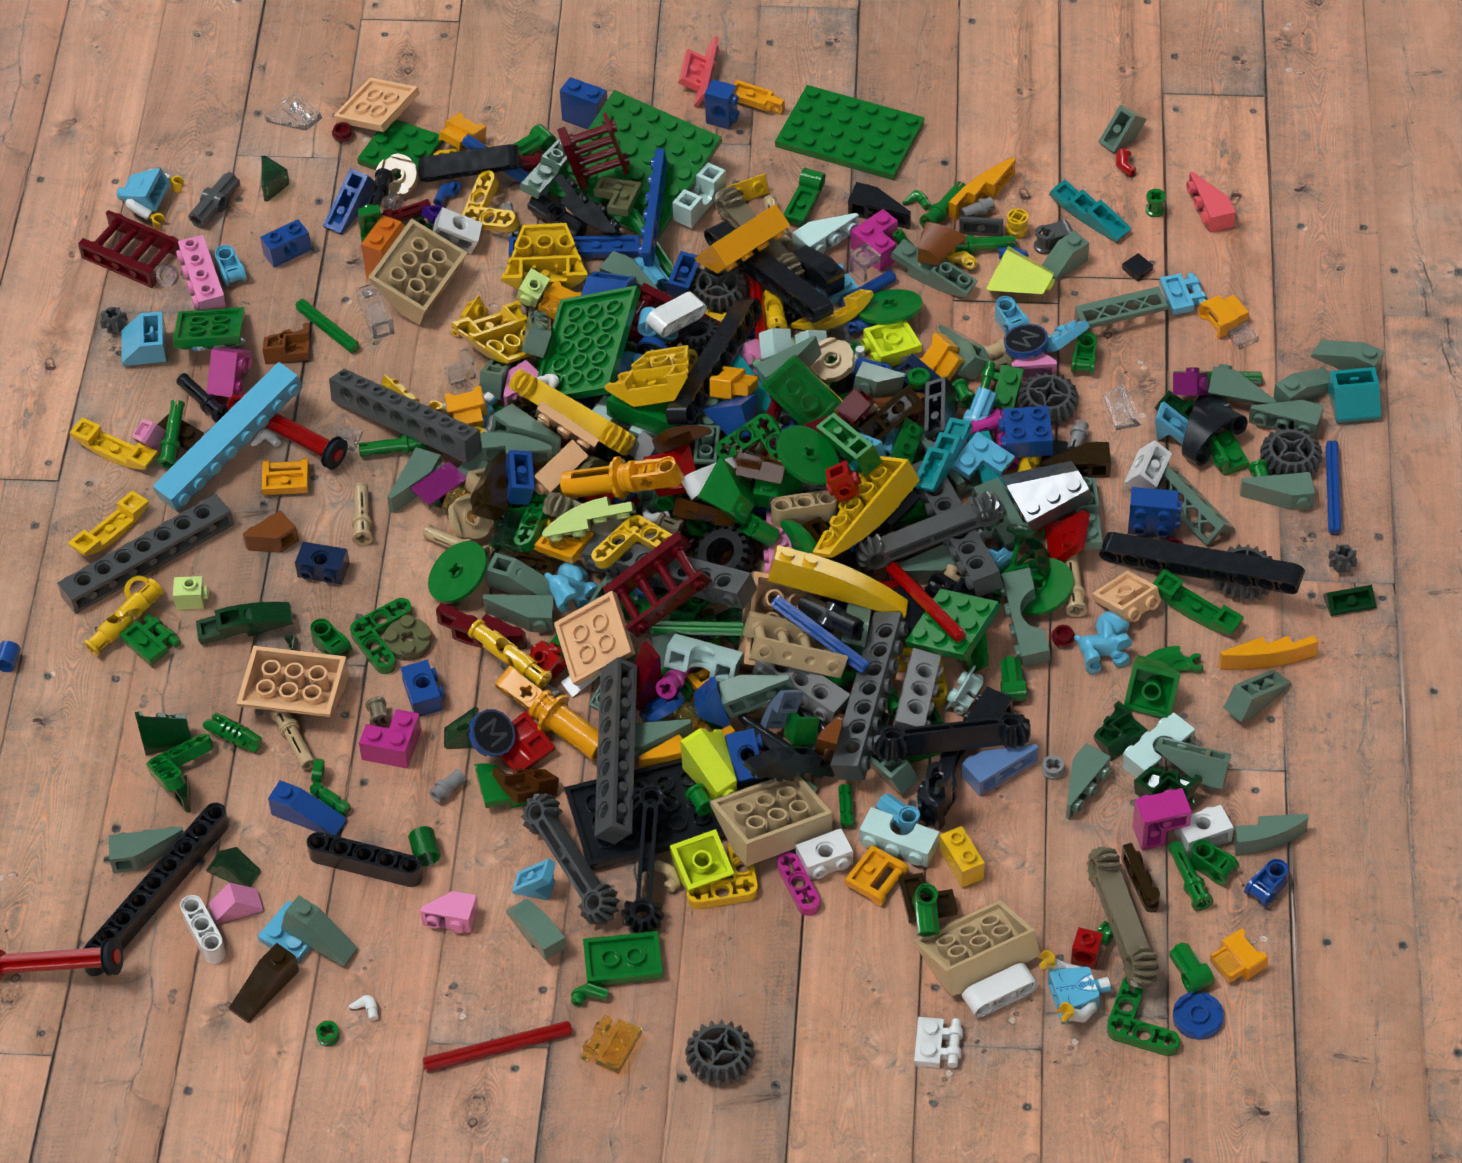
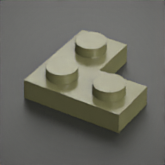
[594,176,642,216]

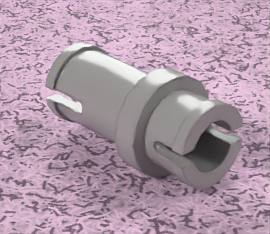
[960,196,995,217]
[1067,420,1089,450]
[429,769,466,803]

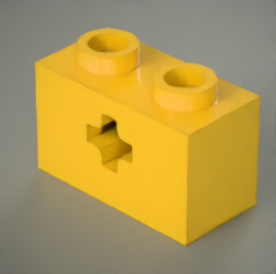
[939,826,985,888]

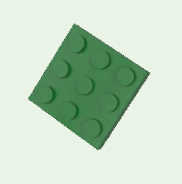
[357,120,444,179]
[173,307,245,350]
[905,589,1001,661]

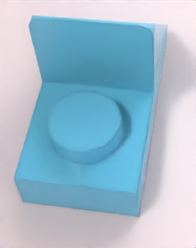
[1155,402,1188,444]
[512,858,556,900]

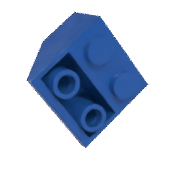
[581,271,636,295]

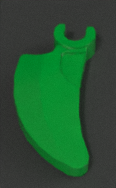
[780,519,821,557]
[1145,646,1203,674]

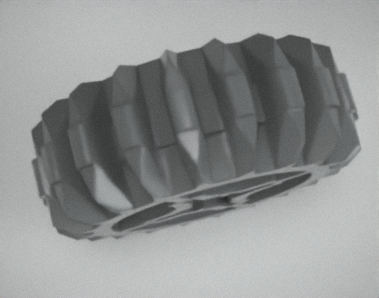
[690,267,747,314]
[1018,371,1079,426]
[1260,426,1322,477]
[1214,544,1272,602]
[685,1019,755,1087]

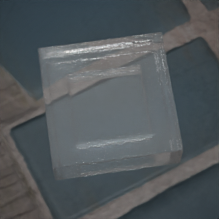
[1227,322,1259,350]

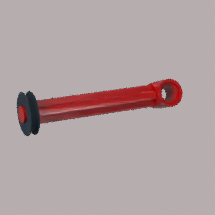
[227,392,348,470]
[0,938,123,980]

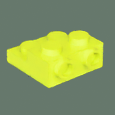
[861,321,922,367]

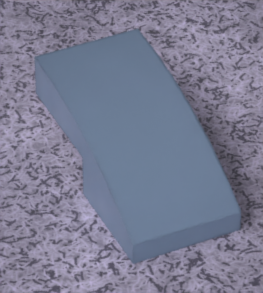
[760,690,804,729]

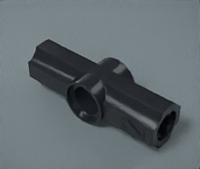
[527,195,587,236]
[798,594,864,640]

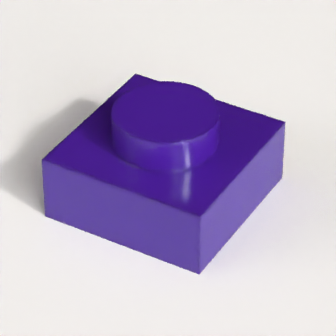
[421,205,444,224]

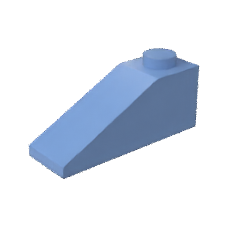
[962,744,1038,796]

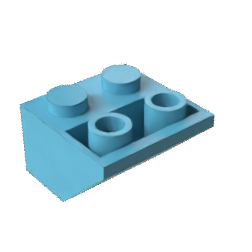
[121,311,167,366]

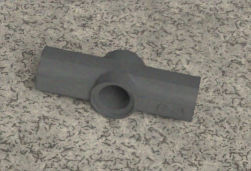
[188,172,240,228]

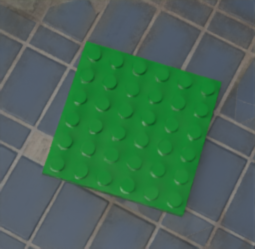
[549,90,723,241]

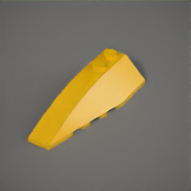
[813,456,920,558]
[767,545,908,618]

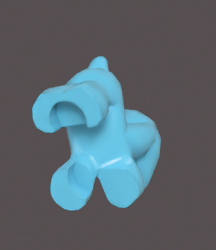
[544,562,599,612]
[1074,611,1132,674]

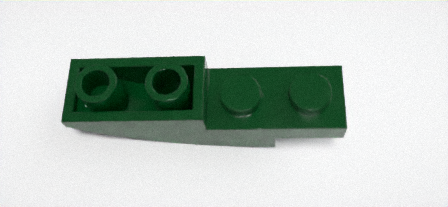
[196,602,293,645]

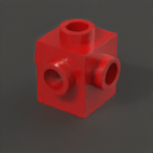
[825,460,862,503]
[529,640,567,680]

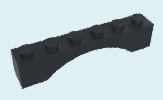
[917,686,1013,816]

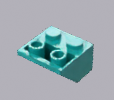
[1327,367,1381,423]

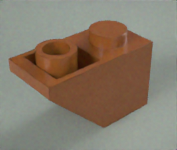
[242,510,299,553]

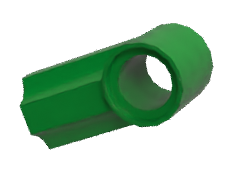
[514,124,556,156]
[1000,656,1026,702]
[912,883,940,937]
[1169,942,1214,993]

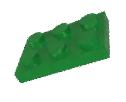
[761,354,841,426]
[583,931,663,986]

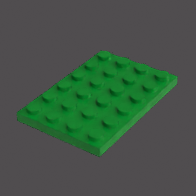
[775,85,924,180]
[537,285,641,400]

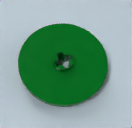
[858,289,923,325]
[776,425,839,486]
[428,541,488,604]
[1005,558,1074,616]

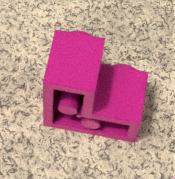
[851,209,898,272]
[206,347,253,397]
[359,709,422,769]
[1132,788,1192,850]

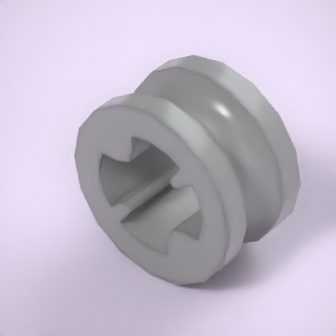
[1042,755,1064,780]

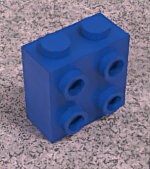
[559,77,608,130]
[998,406,1053,458]
[1128,487,1182,538]

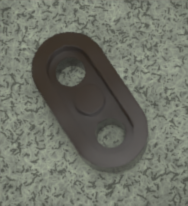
[510,552,554,576]

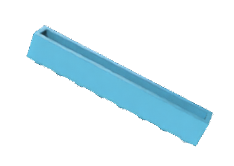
[153,362,303,511]

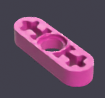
[777,852,820,916]

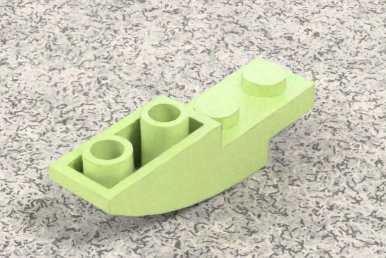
[542,497,636,542]

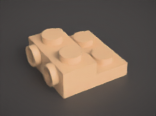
[1092,570,1161,623]

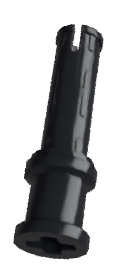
[367,168,394,207]
[176,373,228,423]

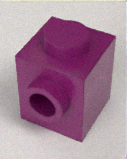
[1173,367,1210,396]

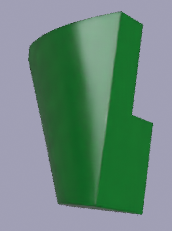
[474,763,527,808]

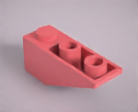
[1186,171,1236,232]

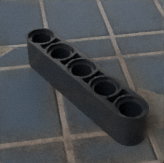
[418,144,520,182]
[306,832,423,887]

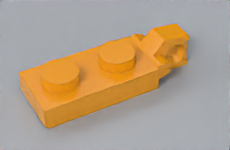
[733,80,785,114]

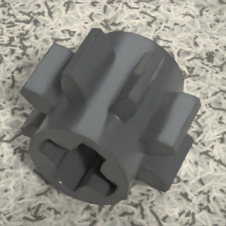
[100,307,128,334]
[1328,544,1358,573]

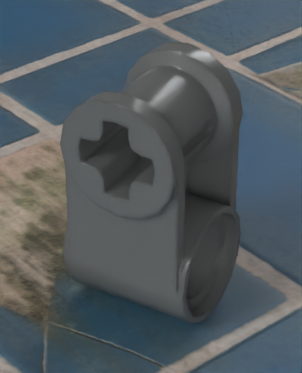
[1034,220,1073,254]

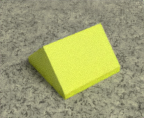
[670,829,734,891]

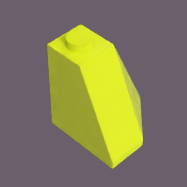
[986,246,1055,294]
[680,728,737,800]

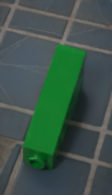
[606,394,698,435]

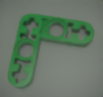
[716,414,790,474]
[502,493,548,552]
[350,598,412,674]
[146,734,214,791]
[1107,978,1180,1056]

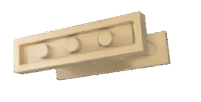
[743,611,848,678]

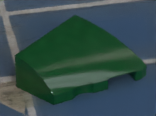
[1094,701,1148,761]
[135,711,191,755]
[1134,766,1202,801]

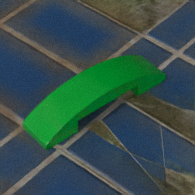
[1152,569,1244,635]

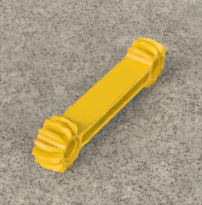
[508,369,636,456]

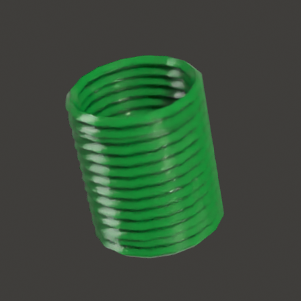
[408,826,441,866]

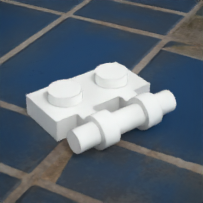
[914,1017,963,1068]

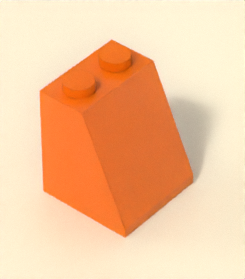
[361,215,405,279]

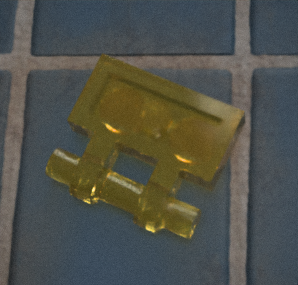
[580,1015,642,1074]

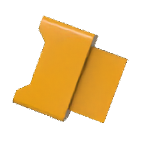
[439,112,487,151]
[538,281,582,319]
[1198,294,1249,339]
[919,333,965,382]
[710,366,759,400]
[444,386,488,427]
[1210,928,1268,983]

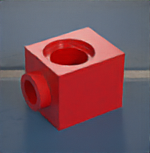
[1071,927,1103,970]

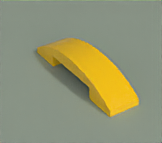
[790,289,874,331]
[69,417,158,470]
[68,490,149,556]

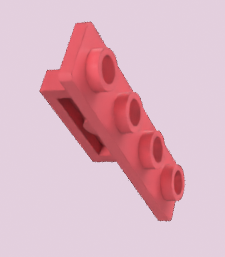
[678,36,719,107]

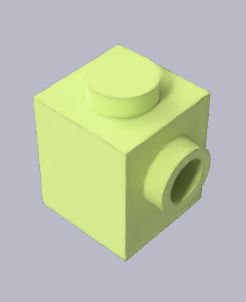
[516,268,550,308]
[173,576,209,610]

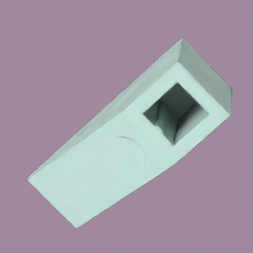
[792,213,859,253]

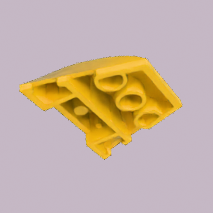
[500,223,588,290]
[451,300,532,364]
[604,345,689,407]

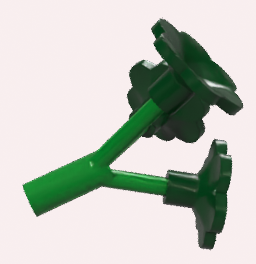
[1000,524,1050,582]

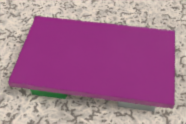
[410,461,466,508]

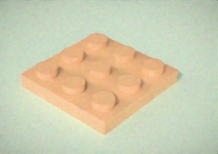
[333,77,420,132]
[535,402,599,454]
[554,591,636,686]

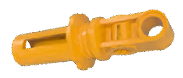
[560,456,684,500]
[494,665,598,761]

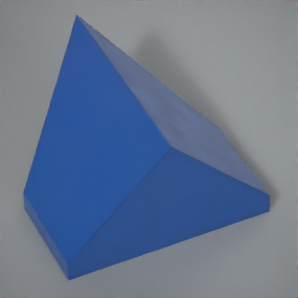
[702,394,758,440]
[694,676,731,728]

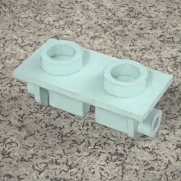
[944,666,984,715]

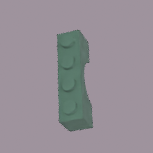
[1000,568,1051,667]

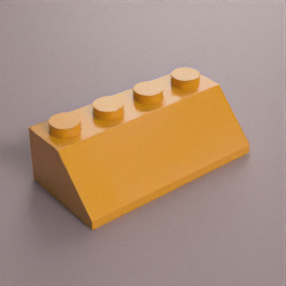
[694,204,791,274]

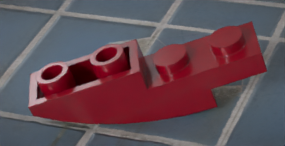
[436,603,527,650]

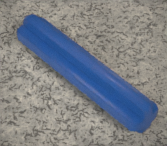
[840,270,896,307]

